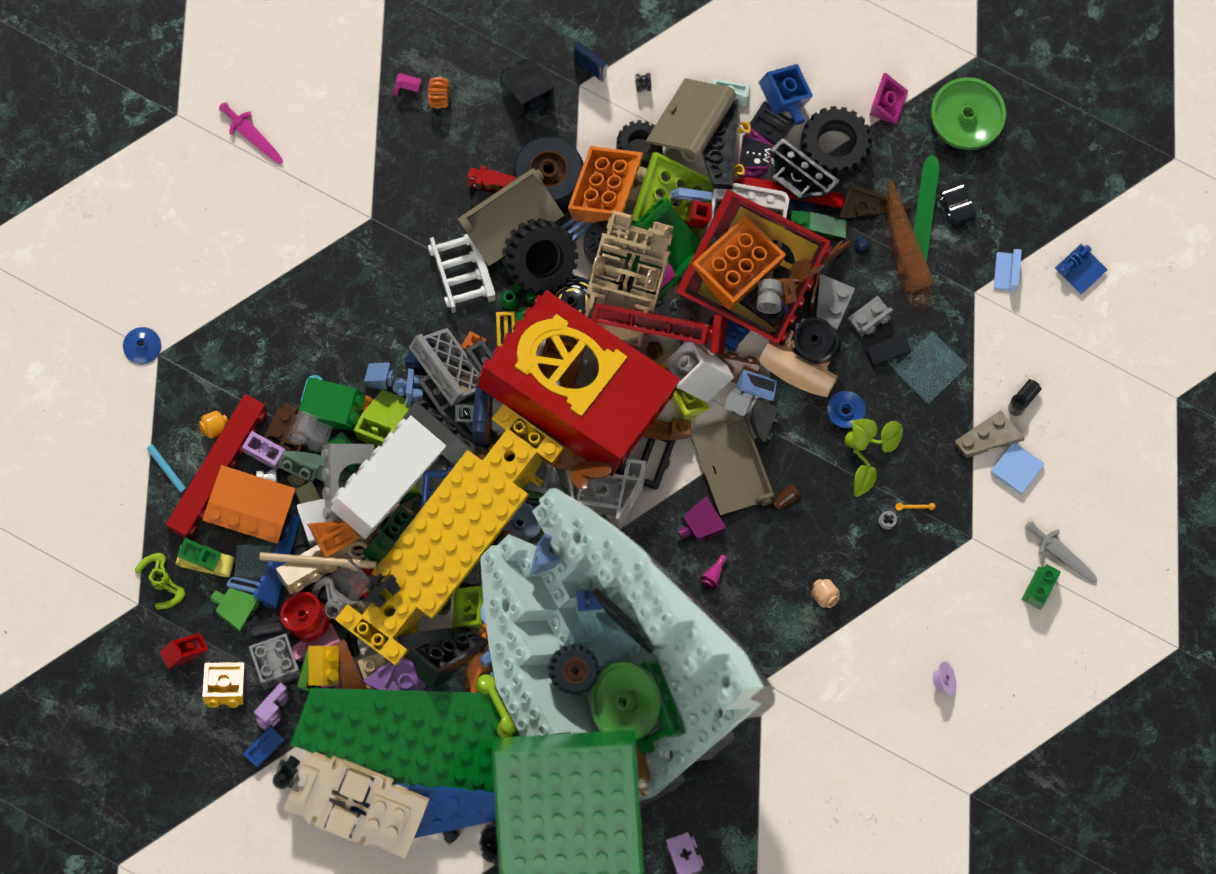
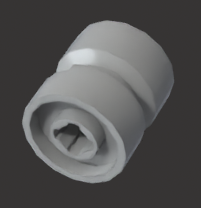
[757,279,783,314]

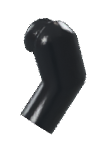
[344,629,361,657]

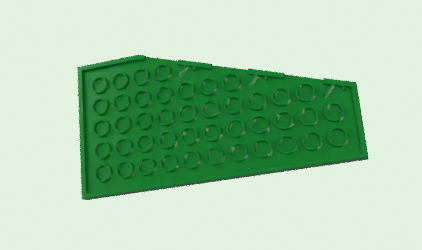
[290,688,521,793]

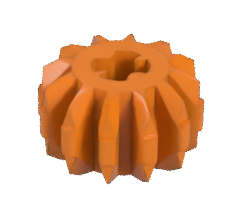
[428,77,450,109]

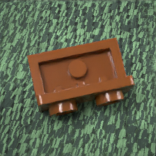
[722,352,760,383]

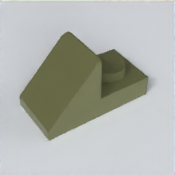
[287,474,320,504]

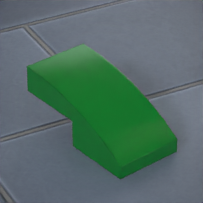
[177,538,222,571]

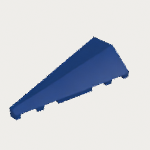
[253,514,300,611]

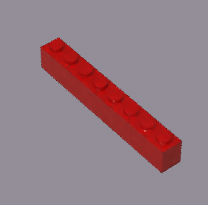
[166,394,267,539]

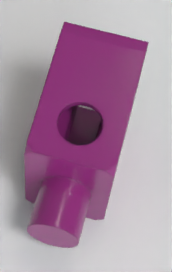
[677,497,726,543]

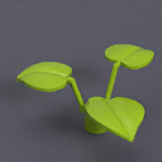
[844,419,903,497]

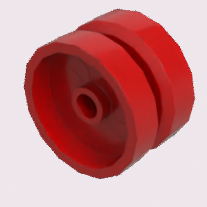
[280,592,331,642]

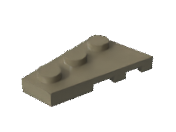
[955,410,1024,458]

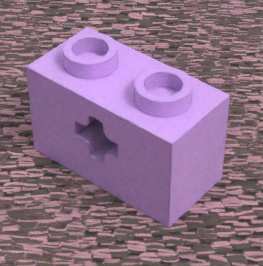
[242,431,286,471]
[665,832,704,874]

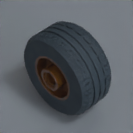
[513,137,583,210]

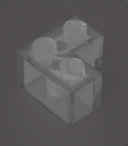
[286,410,333,452]

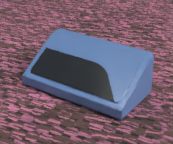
[736,369,777,401]
[227,576,260,595]

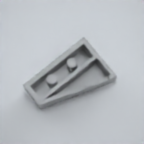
[815,274,855,330]

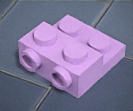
[254,683,290,730]

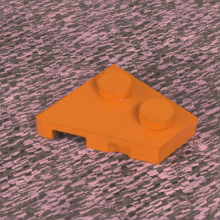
[307,521,359,558]

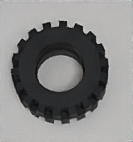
[616,120,663,168]

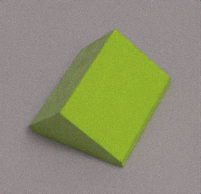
[452,586,484,630]

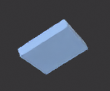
[991,442,1044,495]

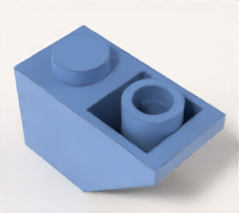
[364,362,394,391]

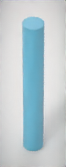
[147,444,187,493]

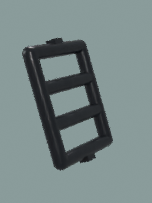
[615,438,676,490]
[593,589,654,653]

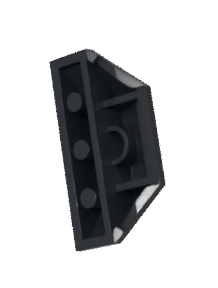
[770,138,840,200]

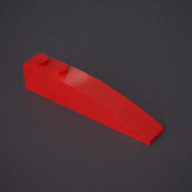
[592,303,711,345]

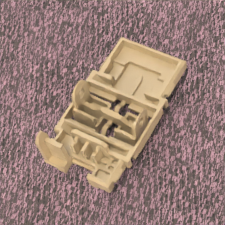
[585,210,674,349]

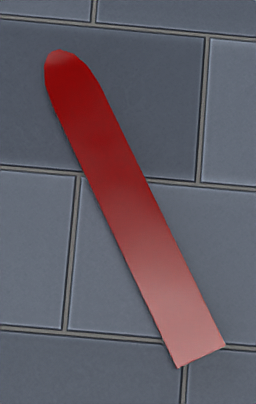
[733,177,843,208]

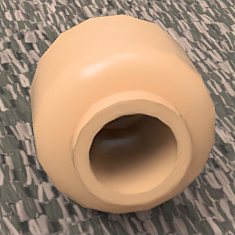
[811,579,840,608]

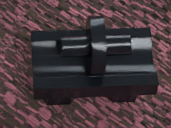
[366,573,401,608]
[272,755,300,789]

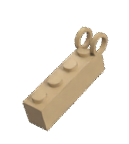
[276,542,370,595]

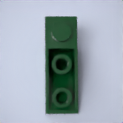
[362,505,414,564]

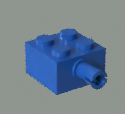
[758,64,813,126]

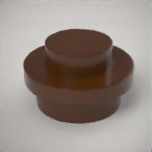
[647,341,663,360]

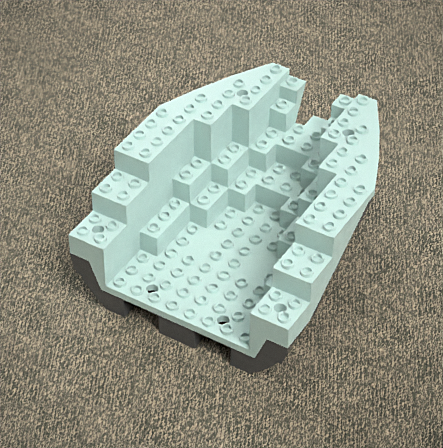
[480,488,775,807]

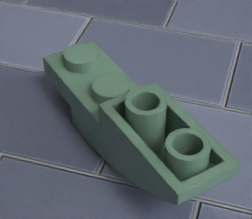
[278,451,352,489]

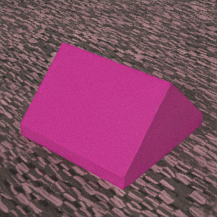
[869,73,908,124]

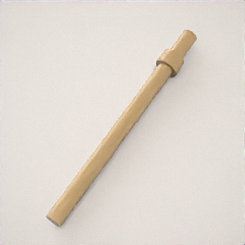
[260,552,377,570]

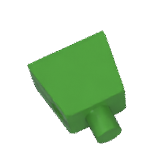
[210,588,260,634]

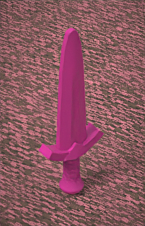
[219,102,283,164]

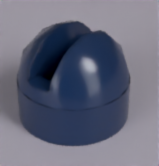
[854,235,870,251]

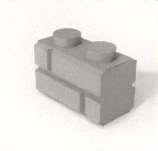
[724,386,757,416]

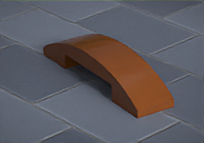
[643,417,691,440]
[330,639,366,689]

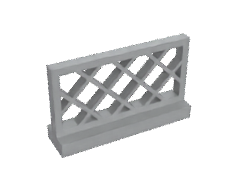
[409,328,480,406]

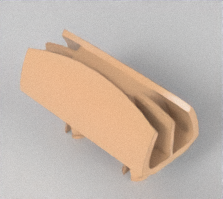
[759,330,838,397]

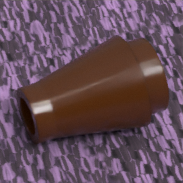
[772,484,801,511]

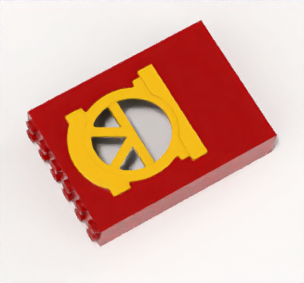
[477,290,681,477]

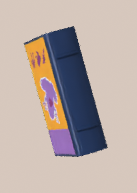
[472,385,493,447]

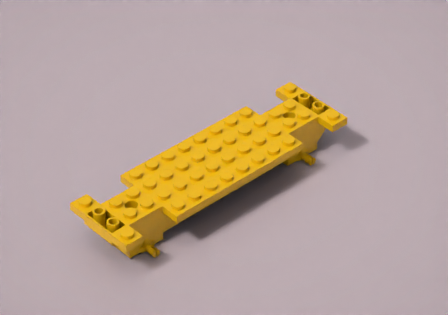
[335,404,565,666]

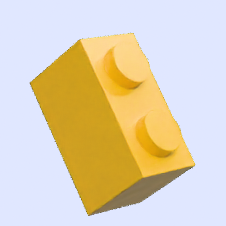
[308,646,339,686]

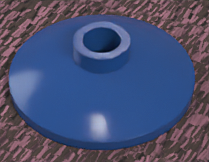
[123,327,161,364]
[827,391,866,428]

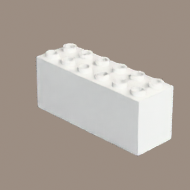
[330,416,446,539]

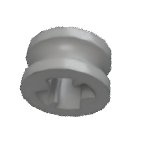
[878,511,897,530]

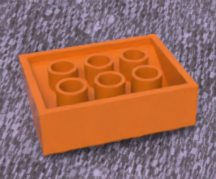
[568,146,644,223]
[692,215,786,311]
[203,465,296,544]

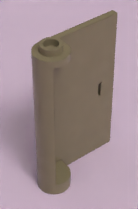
[646,78,736,163]
[457,168,564,266]
[690,413,775,516]

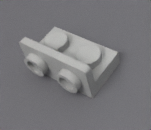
[848,296,893,337]

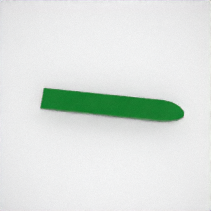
[910,155,939,263]

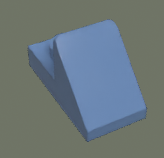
[529,533,562,575]

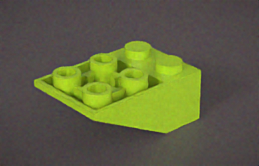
[353,390,414,447]

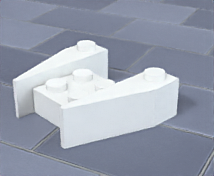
[567,459,646,529]

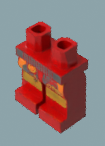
[467,166,517,194]

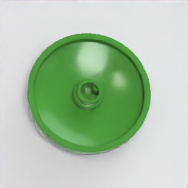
[931,77,1006,150]
[590,662,660,740]

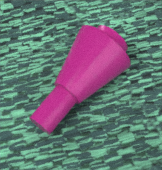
[700,555,727,589]

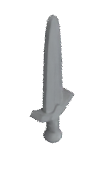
[1025,521,1097,582]

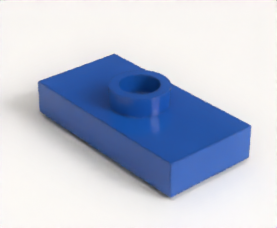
[243,726,285,768]

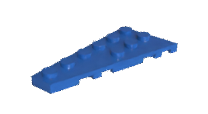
[397,783,496,838]

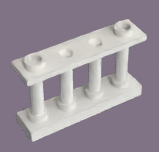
[428,233,496,313]

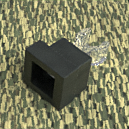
[455,403,474,422]

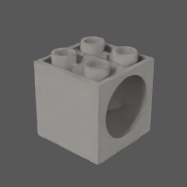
[249,634,300,690]

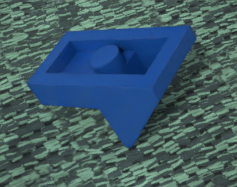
[576,590,602,611]

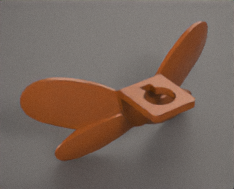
[810,240,851,311]
[765,258,824,304]
[540,434,612,490]

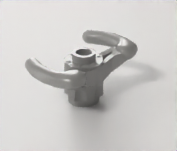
[311,576,367,619]

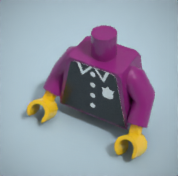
[733,121,772,179]

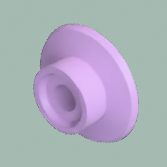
[933,661,956,696]

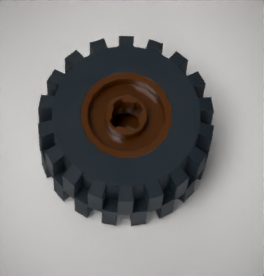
[548,644,600,695]

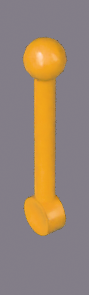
[895,503,936,511]

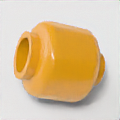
[198,411,228,439]

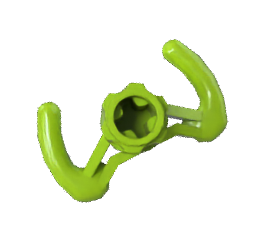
[135,553,185,610]

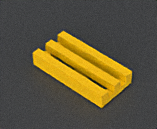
[496,311,515,347]

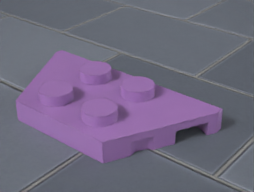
[363,658,433,691]

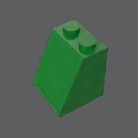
[298,377,366,431]

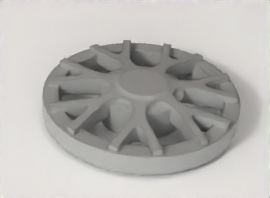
[665,297,700,322]

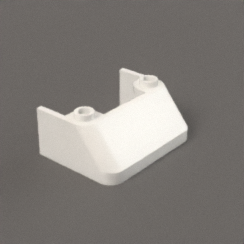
[707,183,789,249]

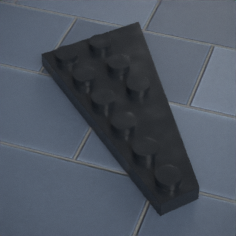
[701,100,739,190]

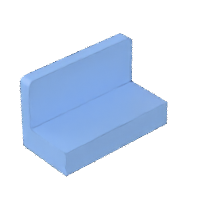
[994,249,1022,291]

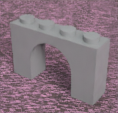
[321,444,374,522]

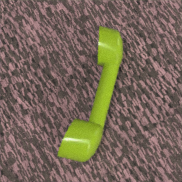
[475,674,517,738]

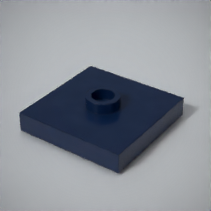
[574,42,607,82]

